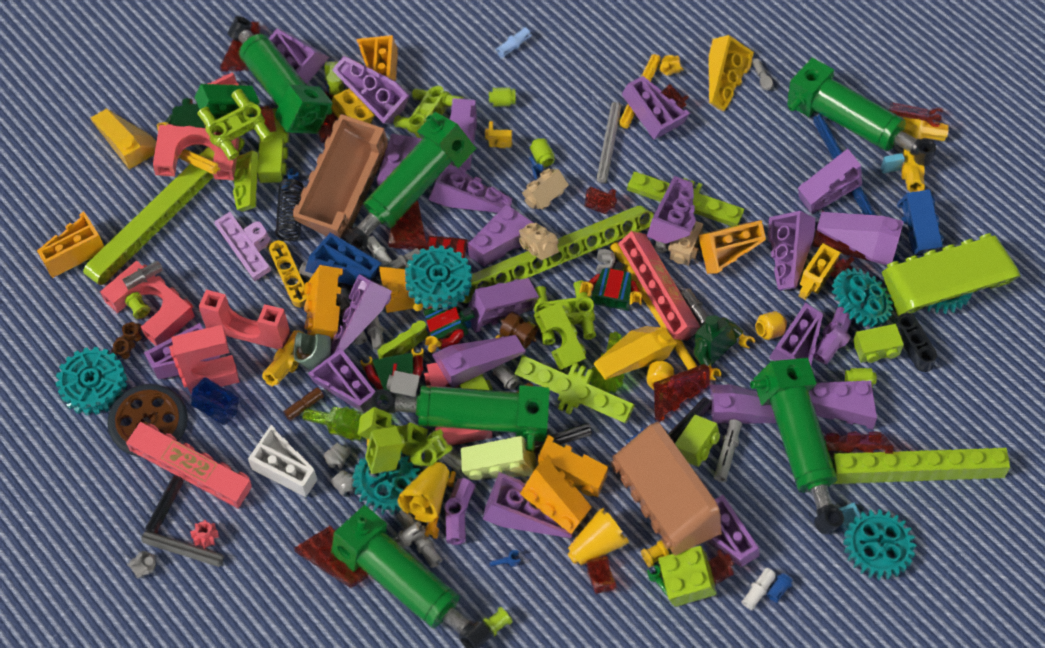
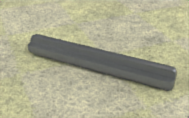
[141,531,224,567]

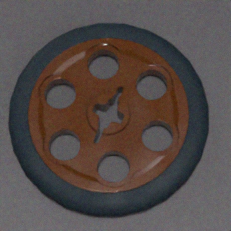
[107,384,188,457]

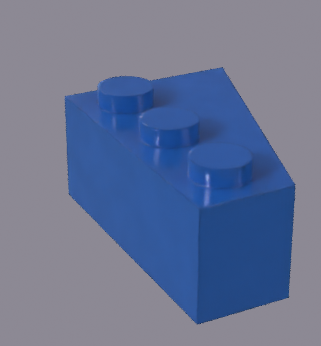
[896,189,944,255]
[305,233,381,286]

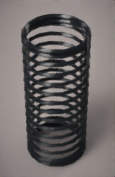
[275,179,304,241]

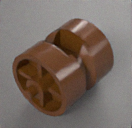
[499,312,538,349]

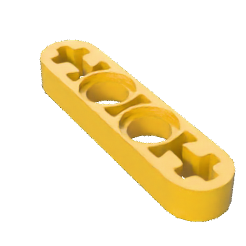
[269,240,307,308]

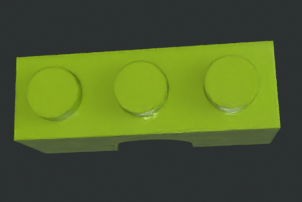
[534,302,586,371]
[358,407,428,456]

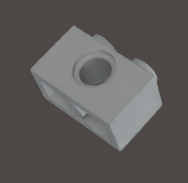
[387,371,420,398]

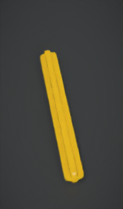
[619,54,661,129]
[178,149,220,174]

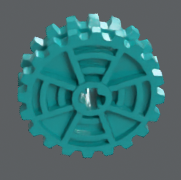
[405,246,472,311]
[56,347,128,416]

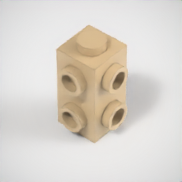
[522,169,568,209]
[668,221,705,266]
[519,223,559,260]

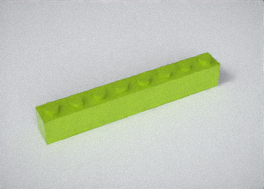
[832,448,1010,484]

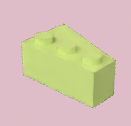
[461,436,536,480]

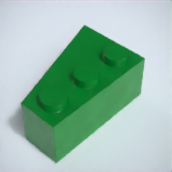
[194,84,260,119]

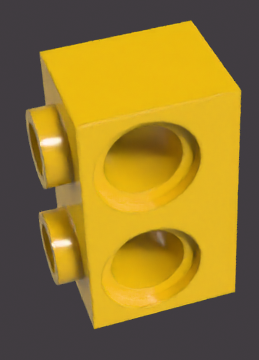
[331,88,374,124]

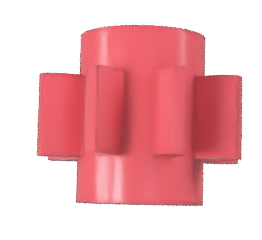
[190,520,219,549]

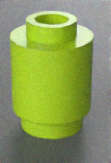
[489,87,516,107]
[530,138,555,168]
[845,368,877,387]

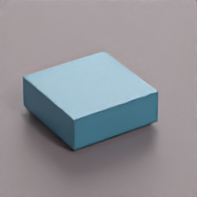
[881,153,905,173]
[839,503,860,531]

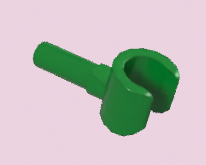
[647,565,667,596]

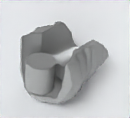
[596,249,616,274]
[323,443,350,469]
[331,470,356,497]
[127,551,156,579]

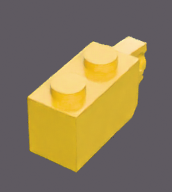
[799,243,841,300]

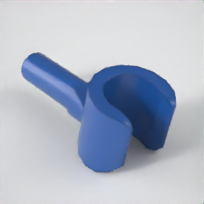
[529,156,544,179]
[278,168,299,194]
[489,550,521,567]

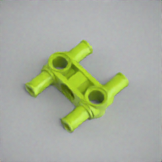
[393,86,464,138]
[197,89,273,161]
[534,280,596,345]

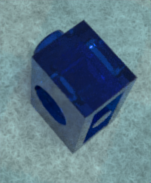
[191,377,239,426]

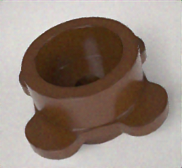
[121,322,142,342]
[111,337,135,360]

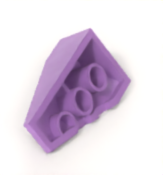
[429,164,512,213]
[483,472,573,538]

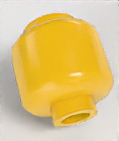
[755,311,787,340]
[646,361,674,392]

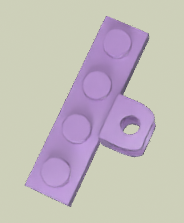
[214,212,271,281]

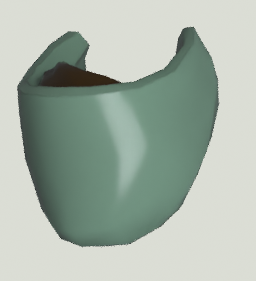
[293,332,332,371]

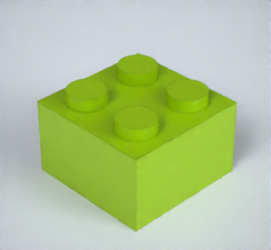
[658,545,717,607]

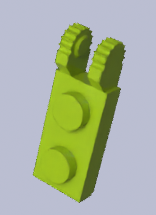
[377,320,428,359]

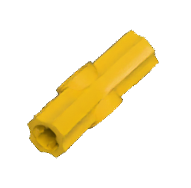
[898,115,948,141]
[902,148,925,192]
[262,330,305,387]

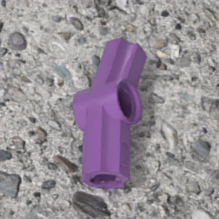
[813,307,853,364]
[445,478,475,545]

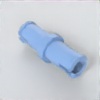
[496,27,532,58]

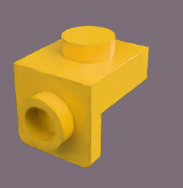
[485,121,512,148]

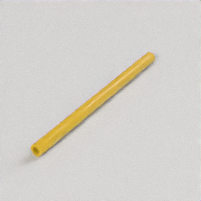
[610,242,698,373]

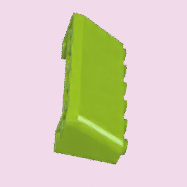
[882,233,1021,317]

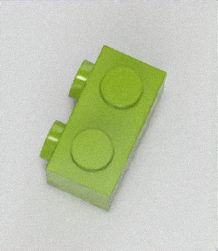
[853,324,904,363]
[675,415,720,467]
[365,426,404,474]

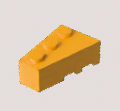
[357,35,398,82]
[37,211,105,278]
[698,220,766,274]
[304,265,343,340]
[379,266,415,313]
[538,435,608,497]
[520,455,592,534]

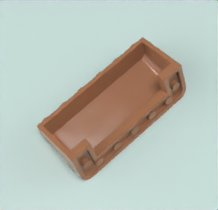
[293,114,388,238]
[611,422,722,556]

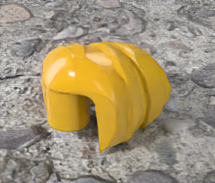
[660,55,684,76]

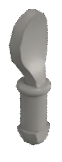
[752,59,773,90]

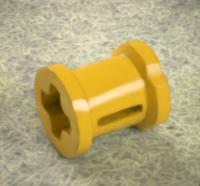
[641,540,669,568]

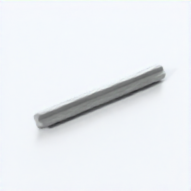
[597,102,621,183]

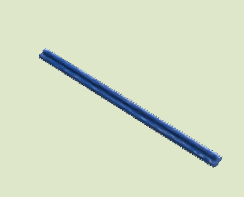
[813,114,902,264]

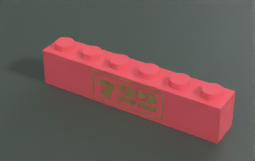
[618,231,700,341]
[126,422,252,509]

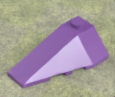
[332,56,410,123]
[647,176,696,244]
[768,211,815,291]
[817,212,904,265]
[331,274,392,354]
[432,335,526,388]
[710,384,777,424]

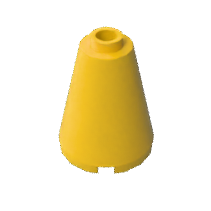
[398,462,450,523]
[567,508,629,565]

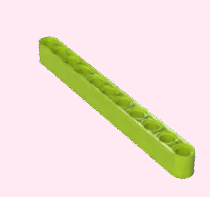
[83,137,245,285]
[461,206,654,303]

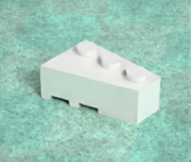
[248,425,317,497]

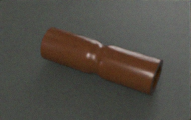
[283,387,324,421]

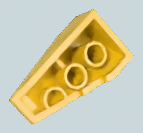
[709,35,754,111]
[90,109,156,169]
[594,326,677,380]

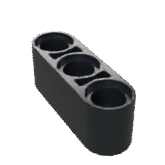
[896,313,937,372]

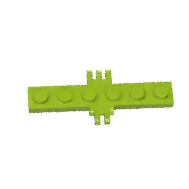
[627,171,744,226]
[514,355,635,424]

